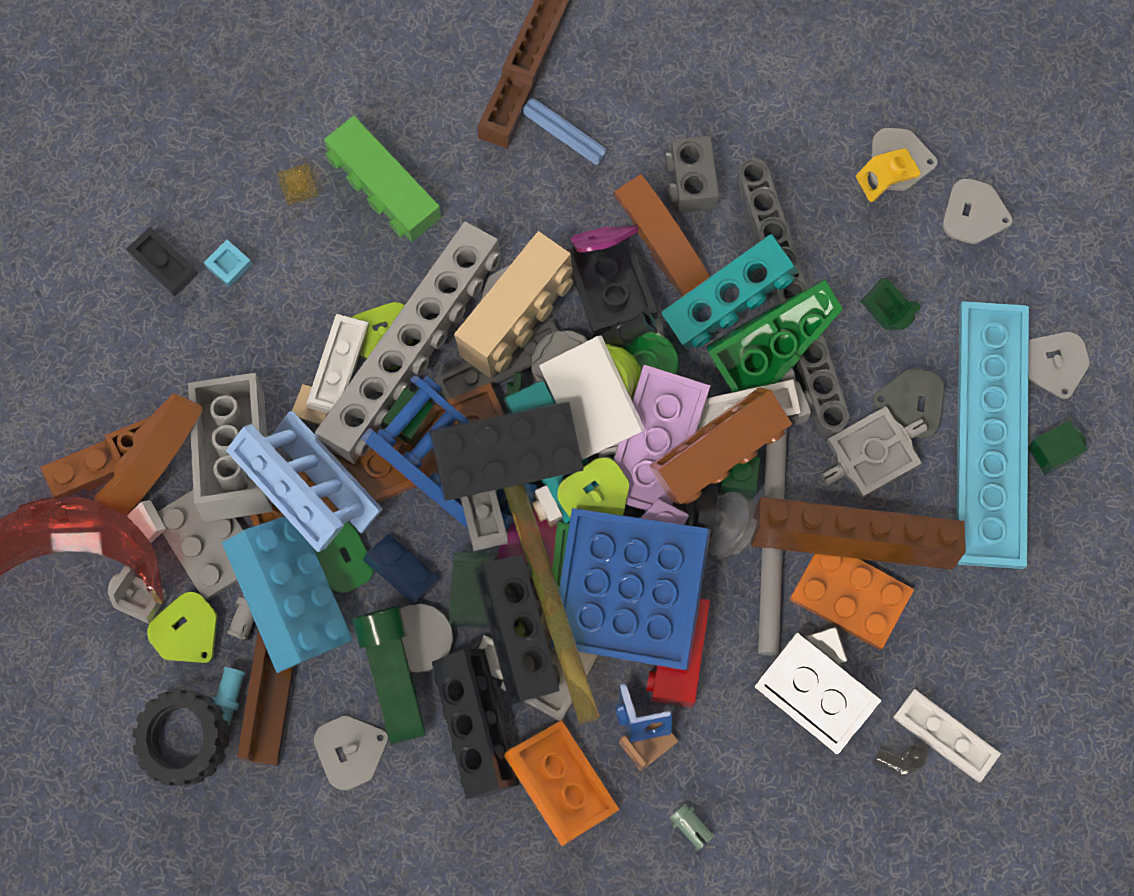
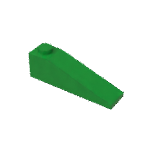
[706,279,843,393]

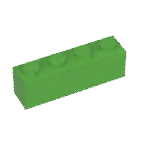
[324,116,441,242]

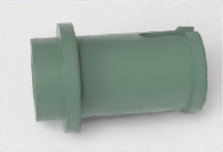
[669,803,714,850]

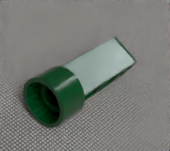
[352,606,426,745]

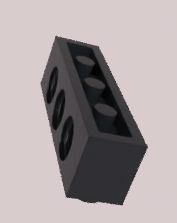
[474,554,560,705]
[432,648,520,799]

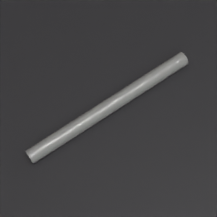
[758,428,787,655]

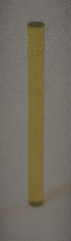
[504,484,600,724]

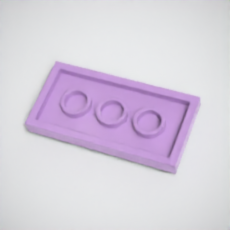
[614,365,710,511]

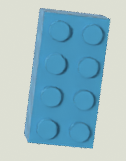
[222,516,353,673]

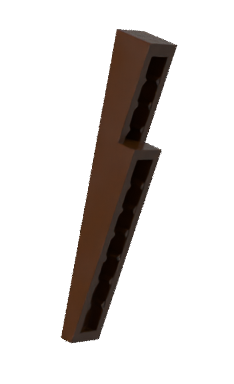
[478,0,571,149]

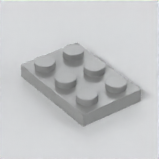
[157,490,243,601]

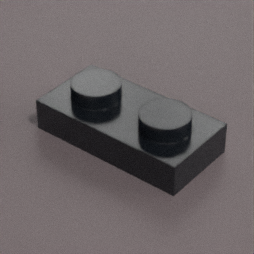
[126,227,198,296]

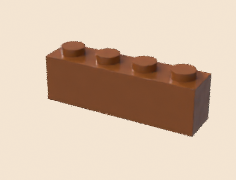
[649,387,792,504]

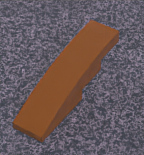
[614,174,710,297]
[95,393,203,518]

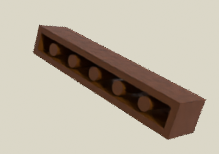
[751,497,966,570]

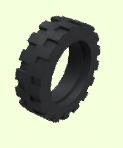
[132,690,230,786]

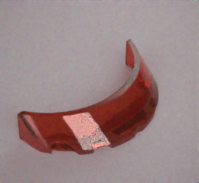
[0,497,164,604]

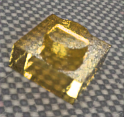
[277,163,318,206]

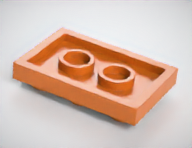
[789,554,914,651]
[504,720,620,846]

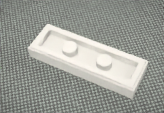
[306,314,369,413]
[893,689,1001,783]

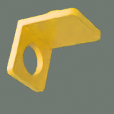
[856,148,921,202]

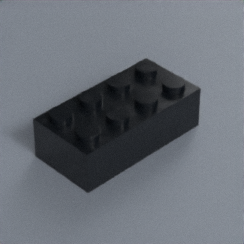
[428,401,584,501]

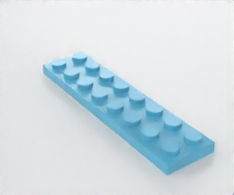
[956,301,1029,569]

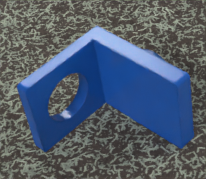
[615,683,672,743]

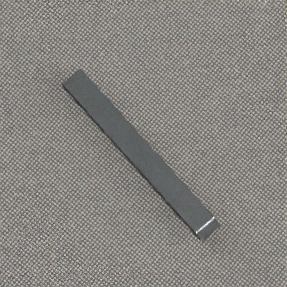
[736,158,849,439]

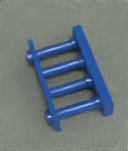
[361,375,470,529]

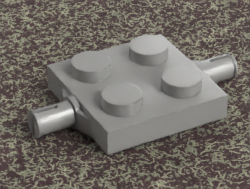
[821,406,928,499]

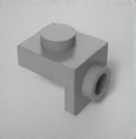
[108,565,167,624]

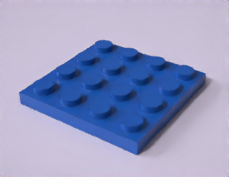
[551,508,711,670]

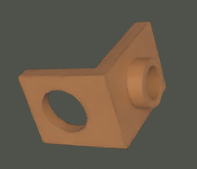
[619,722,678,771]

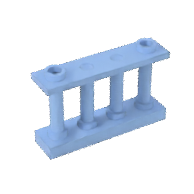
[226,411,383,552]

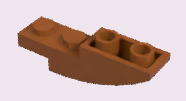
[40,417,150,501]

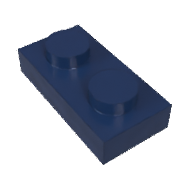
[363,534,439,605]

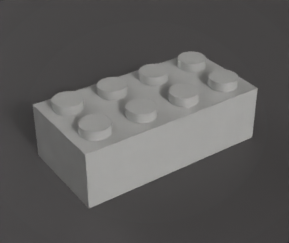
[188,373,273,522]

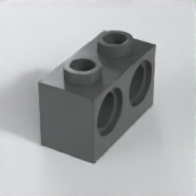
[665,136,719,213]

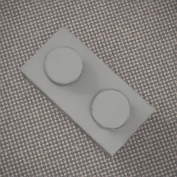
[460,490,508,551]

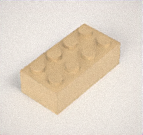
[454,231,574,379]

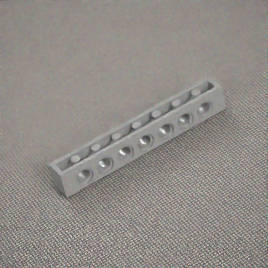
[315,222,501,464]

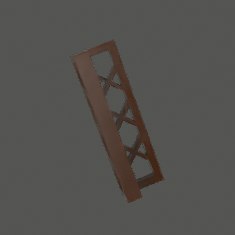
[237,630,294,766]

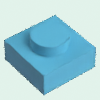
[204,240,252,288]

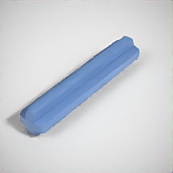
[523,98,607,165]

